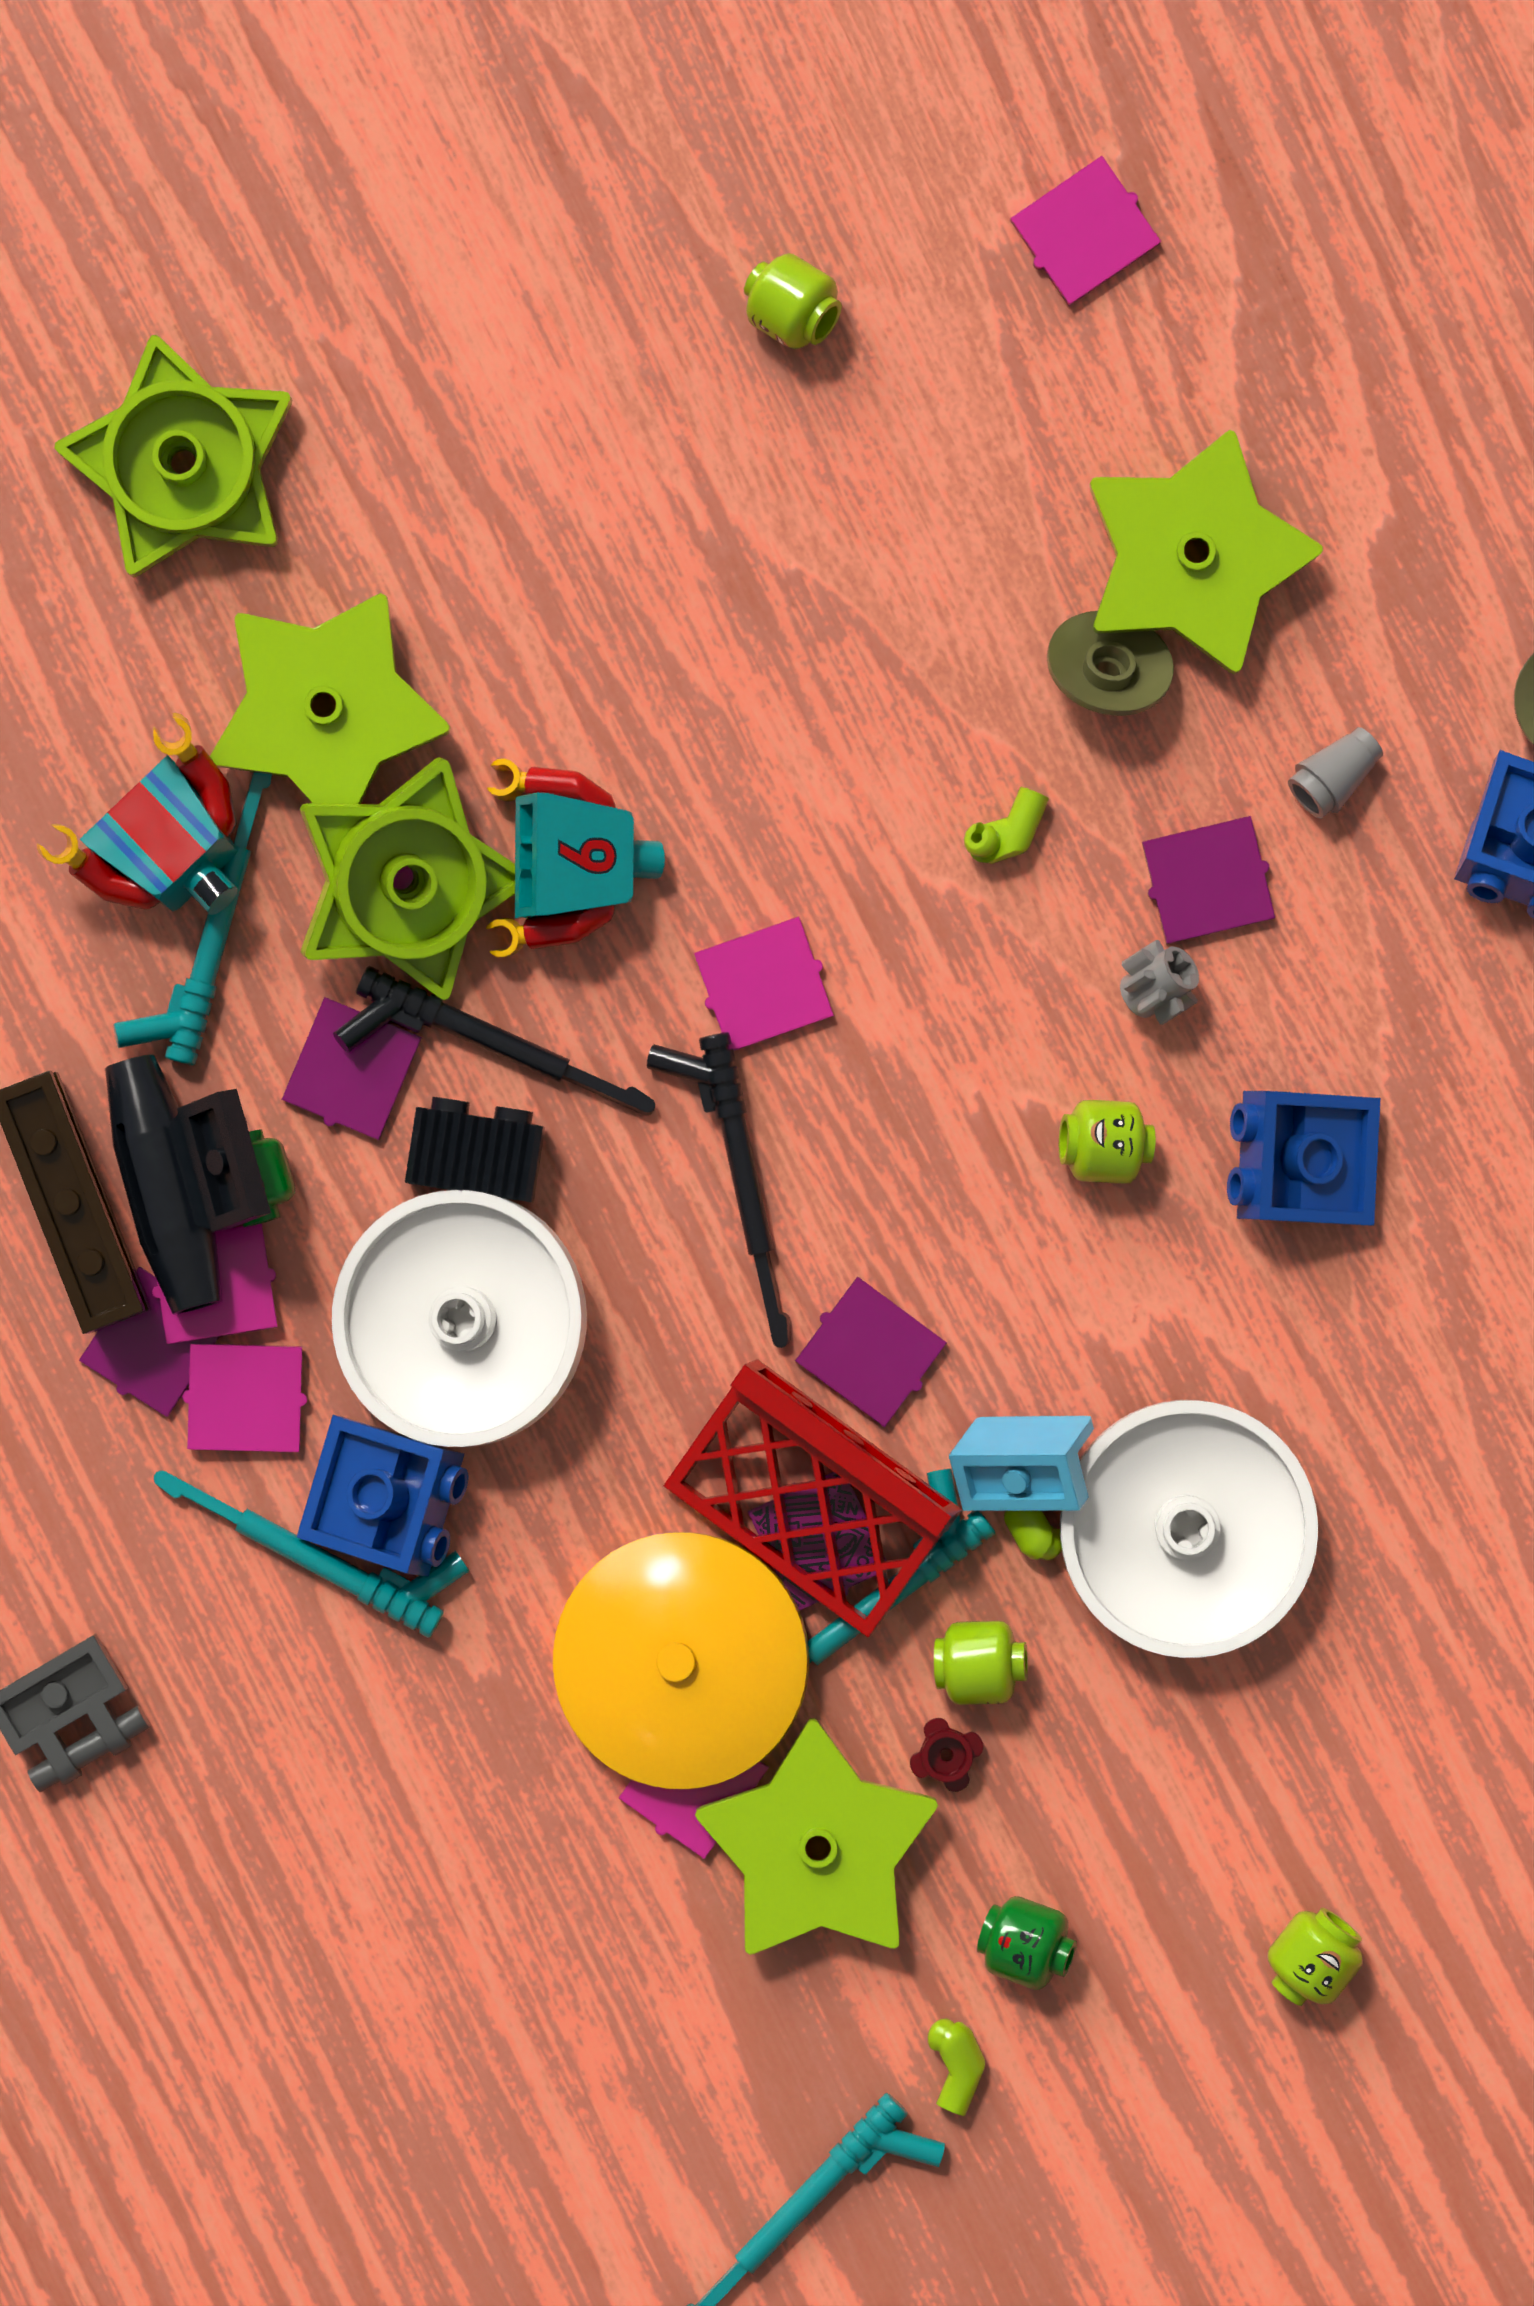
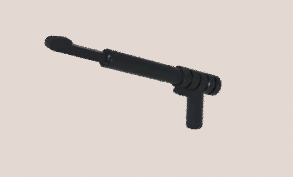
[333,966,655,1116]
[647,1032,791,1348]

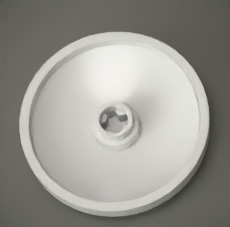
[332,1190,587,1447]
[1060,1400,1318,1658]

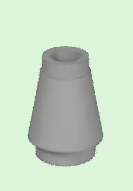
[1288,727,1383,819]

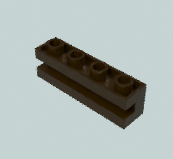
[0,1070,151,1334]

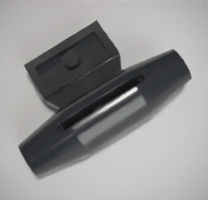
[105,1055,271,1315]

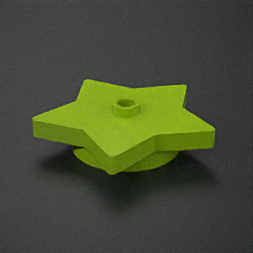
[54,335,293,577]
[1089,430,1323,674]
[210,593,451,804]
[300,757,515,1000]
[695,1718,938,1955]

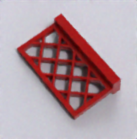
[663,1359,963,1637]

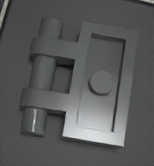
[0,1634,150,1792]

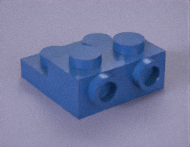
[1454,750,1534,919]
[1227,1091,1381,1226]
[297,1415,469,1576]

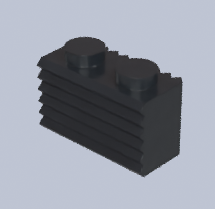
[405,1097,545,1203]

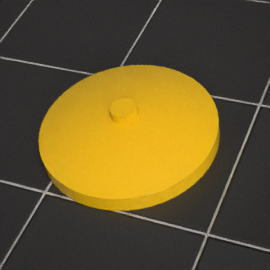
[553,1532,809,1789]

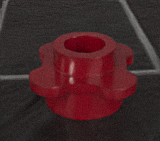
[910,1718,983,1792]

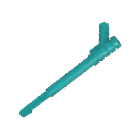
[113,772,272,1066]
[808,1469,995,1666]
[154,1471,469,1638]
[686,2093,945,2306]

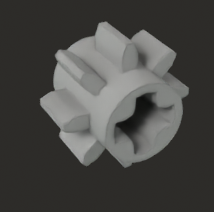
[1120,940,1199,1025]

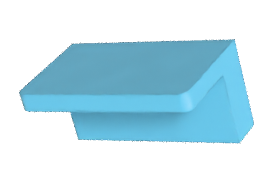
[949,1416,1094,1511]

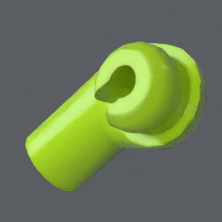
[964,787,1049,864]
[1004,1511,1062,1560]
[928,2018,985,2116]

